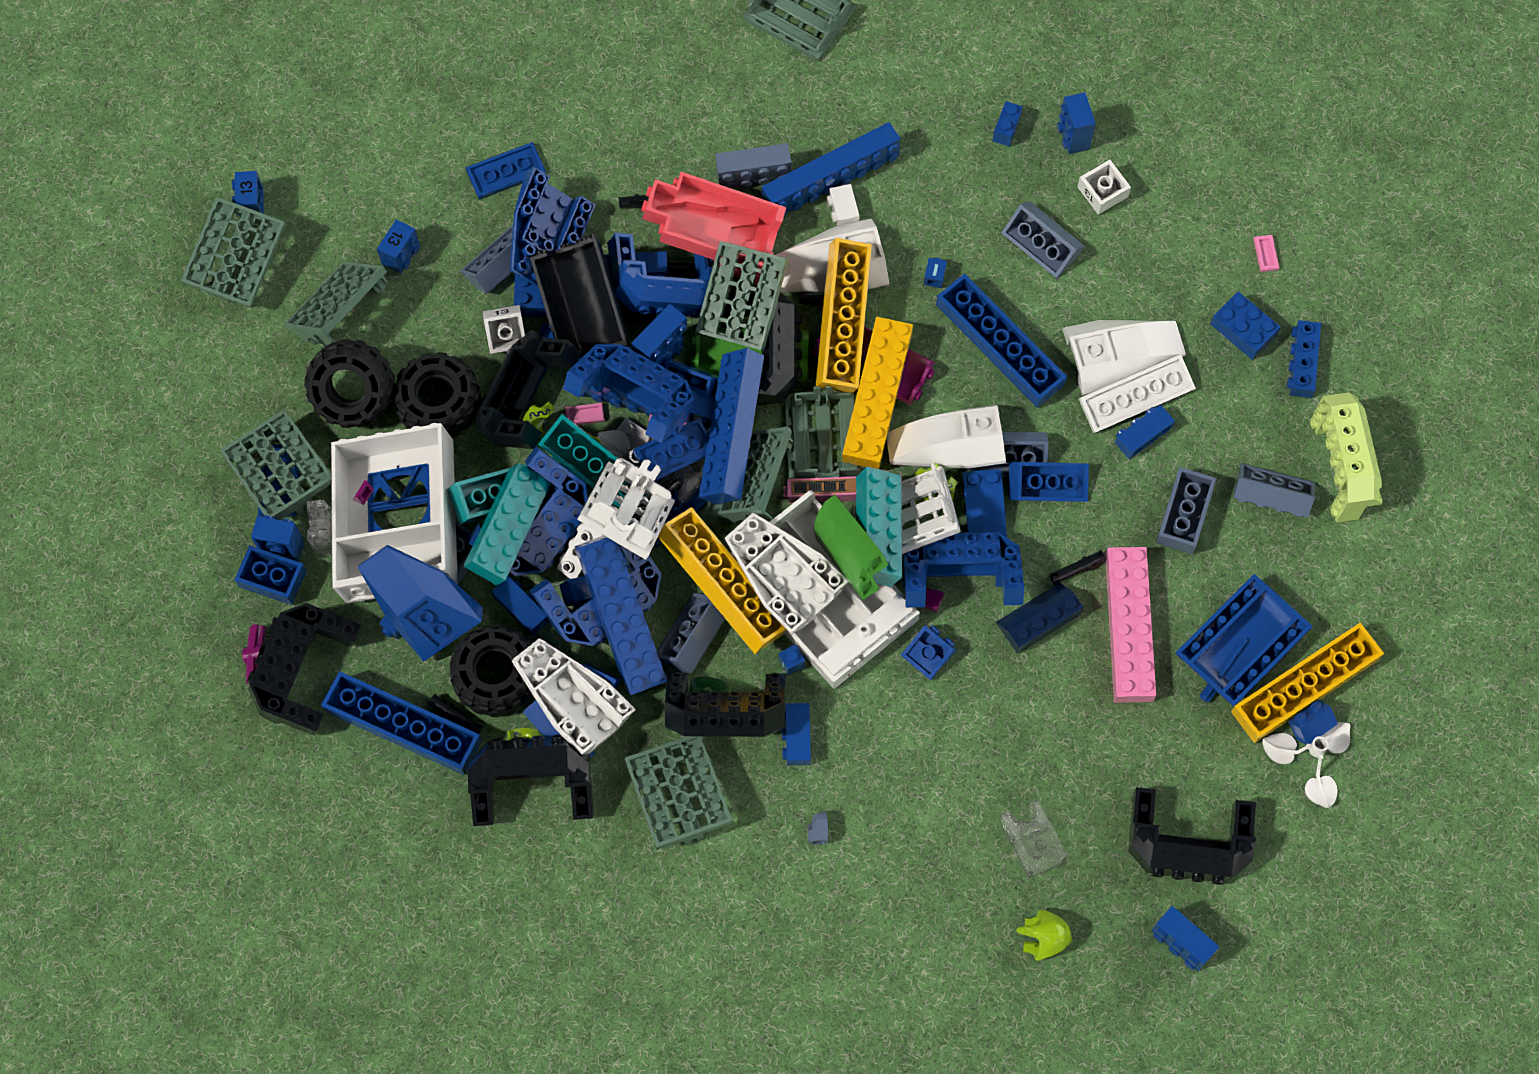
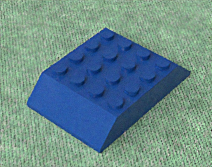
[1175,574,1313,707]

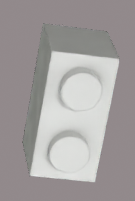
[827,184,859,226]

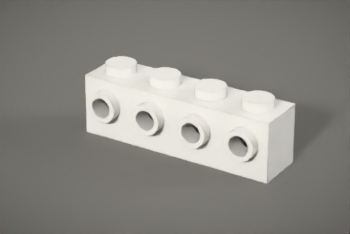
[557,508,603,579]

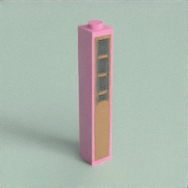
[783,475,902,503]

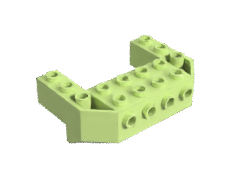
[1310,393,1382,522]

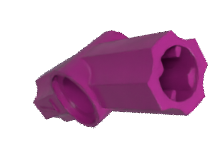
[242,624,267,684]

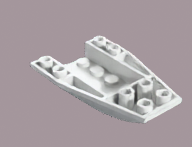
[776,219,889,293]
[1063,320,1186,396]
[887,405,1006,468]
[725,513,848,634]
[512,638,636,755]

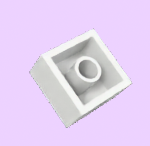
[1078,160,1131,215]
[483,305,525,354]

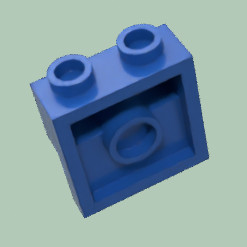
[901,625,957,680]

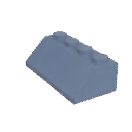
[1001,201,1085,278]
[460,225,513,294]
[970,432,1049,476]
[1233,463,1315,517]
[657,593,726,674]

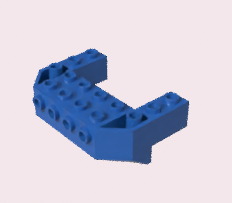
[607,233,718,318]
[563,344,694,443]
[467,446,589,576]
[902,532,1024,608]
[530,544,662,646]

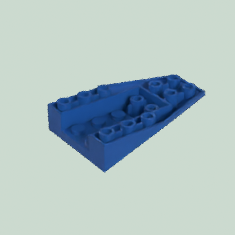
[510,167,595,288]
[358,545,483,662]

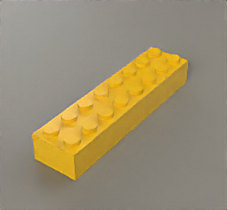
[816,238,872,393]
[842,317,913,469]
[658,507,787,654]
[1231,623,1384,744]

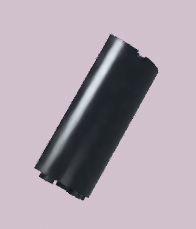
[530,234,631,358]

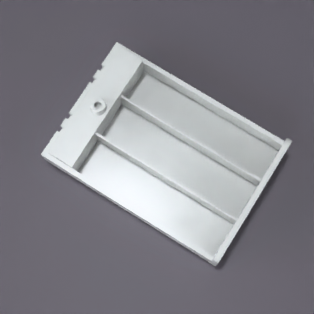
[730,490,920,689]

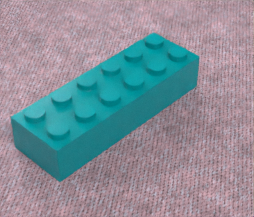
[538,413,647,508]
[447,456,558,525]
[464,463,551,585]
[856,467,902,587]

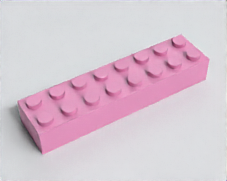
[1105,547,1156,703]

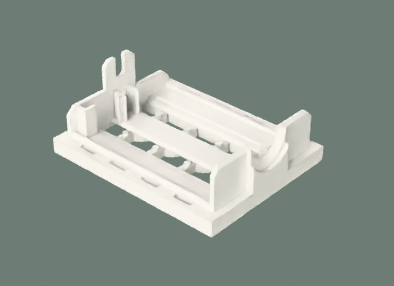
[577,458,675,560]
[853,463,961,554]

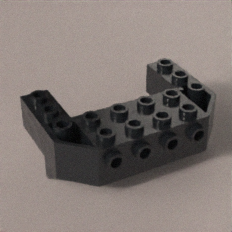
[724,285,803,405]
[475,330,582,450]
[247,603,361,736]
[665,672,785,737]
[468,734,594,826]
[1128,787,1256,885]

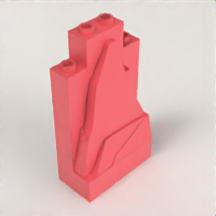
[641,172,786,285]

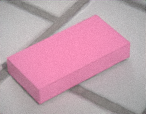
[1253,235,1279,272]
[565,402,605,425]

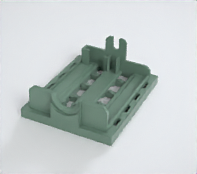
[743,0,856,61]
[181,197,286,308]
[695,241,790,351]
[284,261,388,346]
[785,386,864,479]
[220,409,332,520]
[703,427,793,525]
[624,737,733,850]

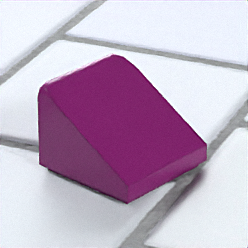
[353,480,374,505]
[923,588,945,613]

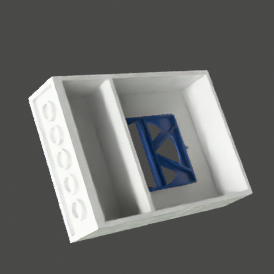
[331,423,458,603]

